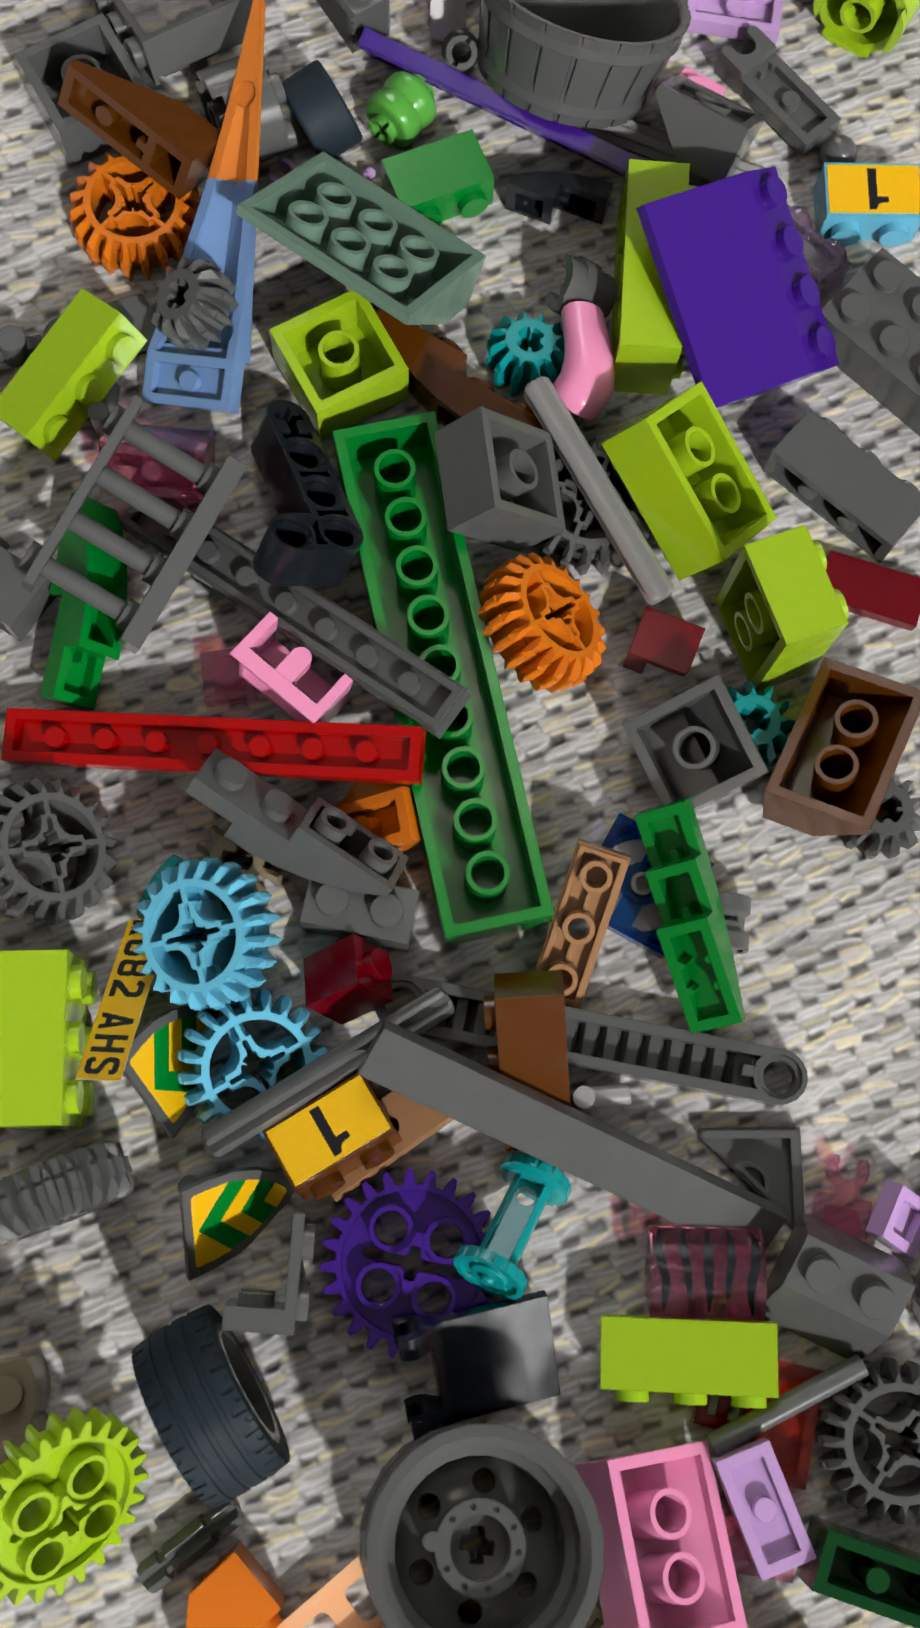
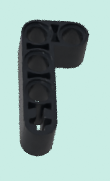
[250,399,364,587]

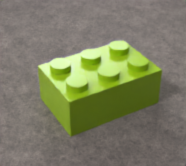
[601,381,777,581]
[715,524,849,692]
[0,950,98,1130]

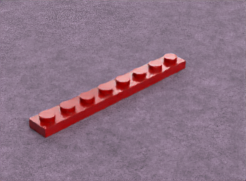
[1,708,426,785]

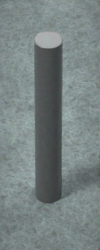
[705,1354,869,1457]

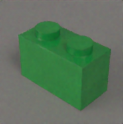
[381,129,495,226]

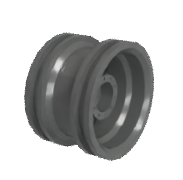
[359,1422,604,1628]

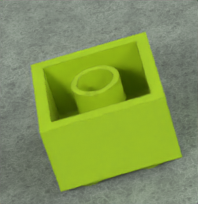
[269,290,409,441]

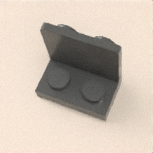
[221,1210,316,1336]

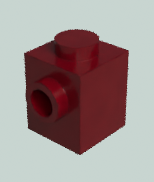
[303,934,393,1025]

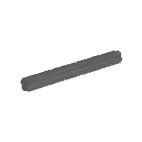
[201,988,455,1157]

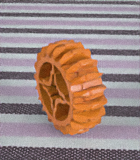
[69,151,201,281]
[477,552,606,694]

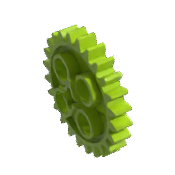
[0,1406,148,1606]

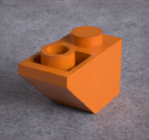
[186,1540,286,1628]

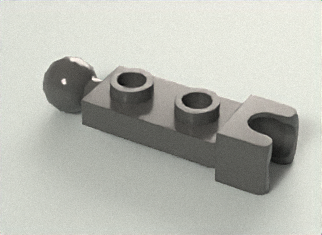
[714,26,857,166]

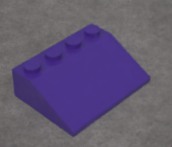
[636,167,840,408]

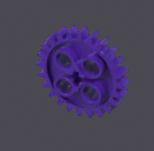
[320,1168,493,1360]

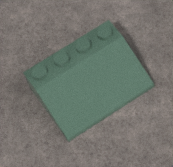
[235,151,486,325]

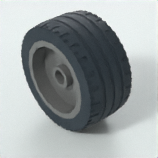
[131,1304,290,1508]

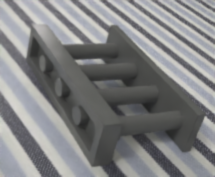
[18,395,248,654]

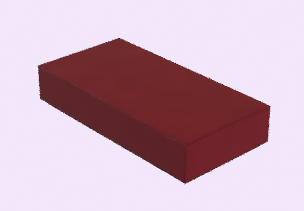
[826,550,920,631]

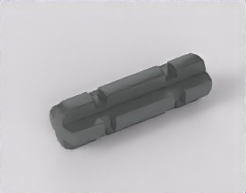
[136,1500,244,1594]

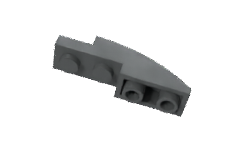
[185,748,409,896]

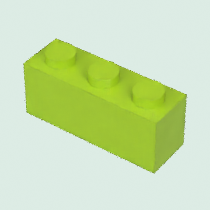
[0,288,148,461]
[600,1314,779,1408]

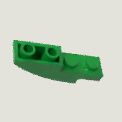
[39,493,128,711]

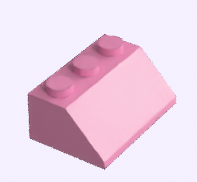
[575,1440,747,1628]

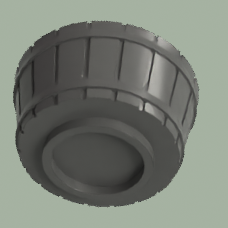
[476,0,691,128]

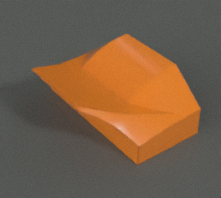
[336,782,423,852]

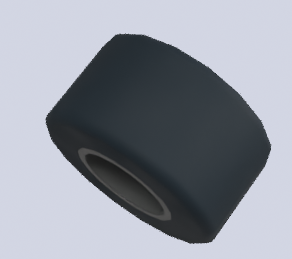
[282,60,363,158]

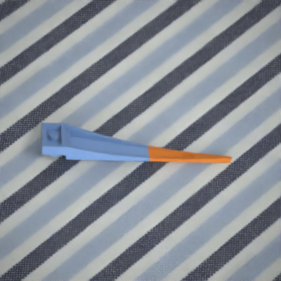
[141,0,266,415]

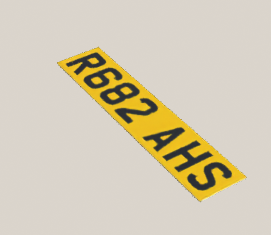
[75,919,154,1081]

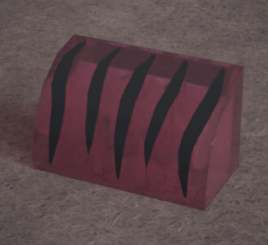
[645,1225,767,1320]

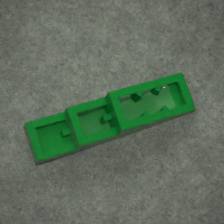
[634,797,745,1034]

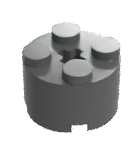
[195,55,298,163]

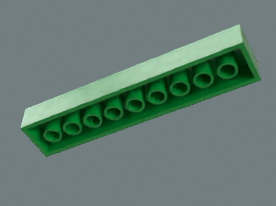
[333,411,554,947]

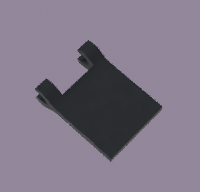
[391,1290,561,1441]

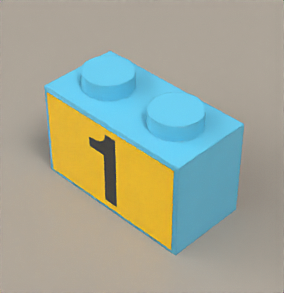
[813,162,920,247]

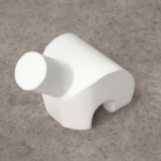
[427,0,471,41]

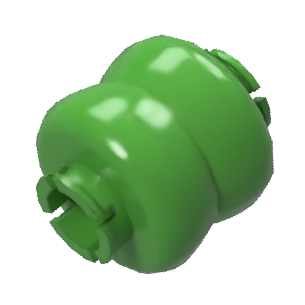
[366,71,437,148]

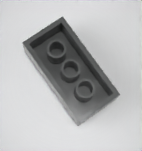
[822,247,920,436]

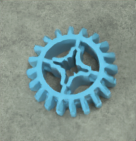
[131,857,282,1011]
[177,989,328,1141]

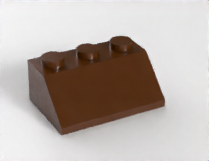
[762,657,920,836]

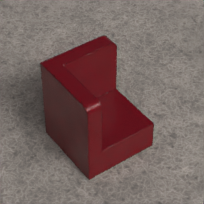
[623,606,705,677]

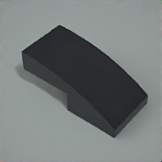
[505,171,614,225]

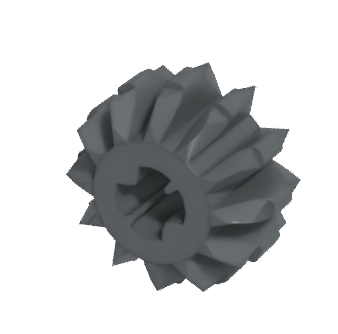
[148,257,239,352]
[846,773,920,859]

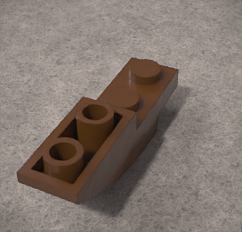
[376,308,543,430]

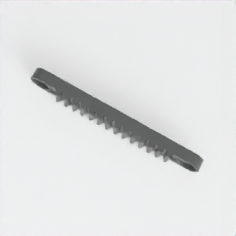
[375,975,808,1105]

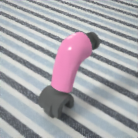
[545,254,617,426]

